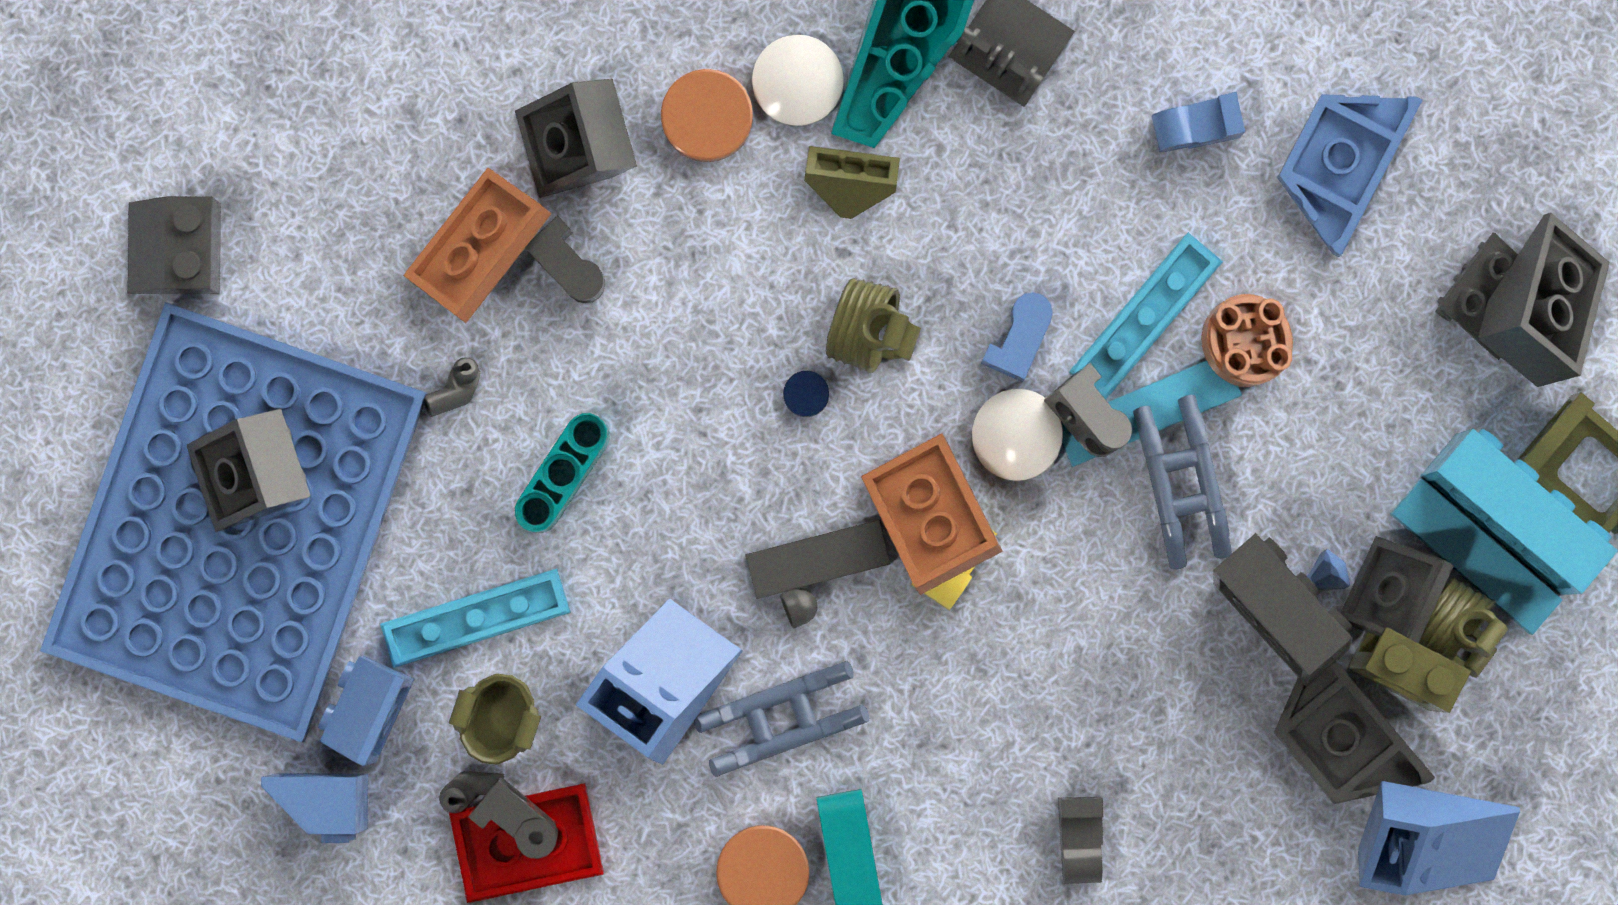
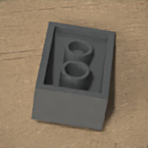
[1478,213,1610,387]

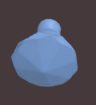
[1307,549,1350,590]

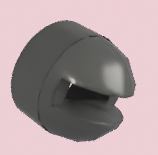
[780,589,818,628]

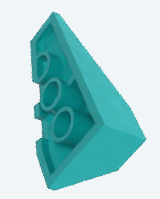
[831,0,974,148]

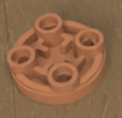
[661,69,753,162]
[1201,294,1293,387]
[716,825,809,905]

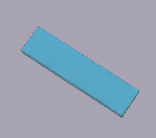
[1069,232,1223,400]
[1061,361,1242,467]
[1390,479,1563,635]
[380,569,571,668]

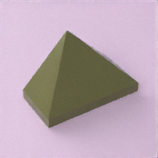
[804,146,900,219]

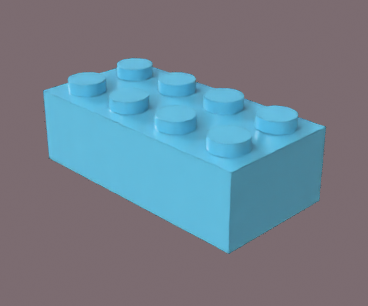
[1420,428,1618,595]

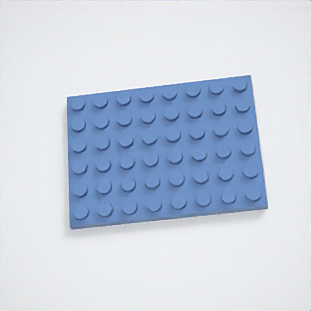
[40,302,428,742]

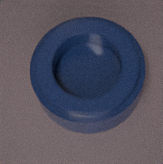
[783,371,829,417]

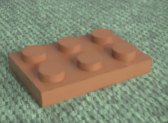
[403,168,551,323]
[861,433,1003,595]

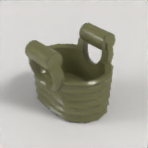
[825,278,921,374]
[1419,577,1508,678]
[449,674,541,765]

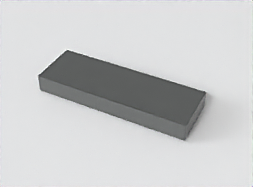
[745,520,891,599]

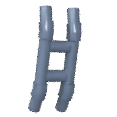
[1133,395,1232,570]
[693,661,869,777]

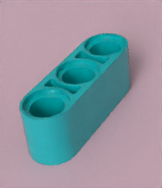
[515,413,610,533]
[816,789,883,905]

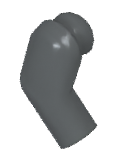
[424,357,480,417]
[439,771,504,813]

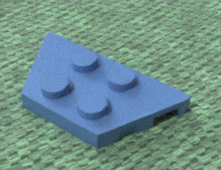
[1277,94,1423,257]

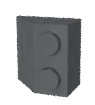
[515,79,637,198]
[127,196,221,294]
[186,409,311,532]

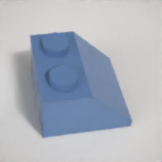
[318,656,414,766]
[261,773,368,843]

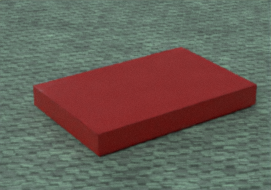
[449,783,604,903]

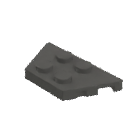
[1274,661,1435,804]

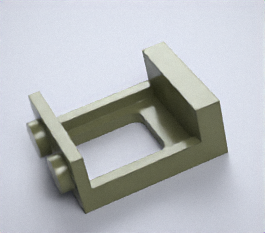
[1514,392,1618,535]
[1347,627,1471,713]

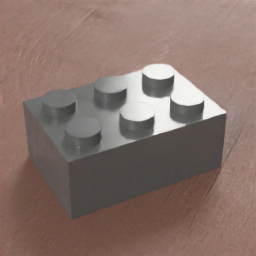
[1213,533,1352,687]

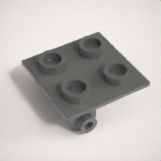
[948,0,1075,107]
[1435,233,1518,360]

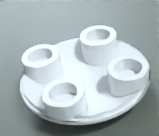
[752,35,843,126]
[972,389,1063,481]

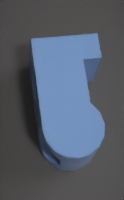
[1152,91,1245,152]
[981,292,1053,382]

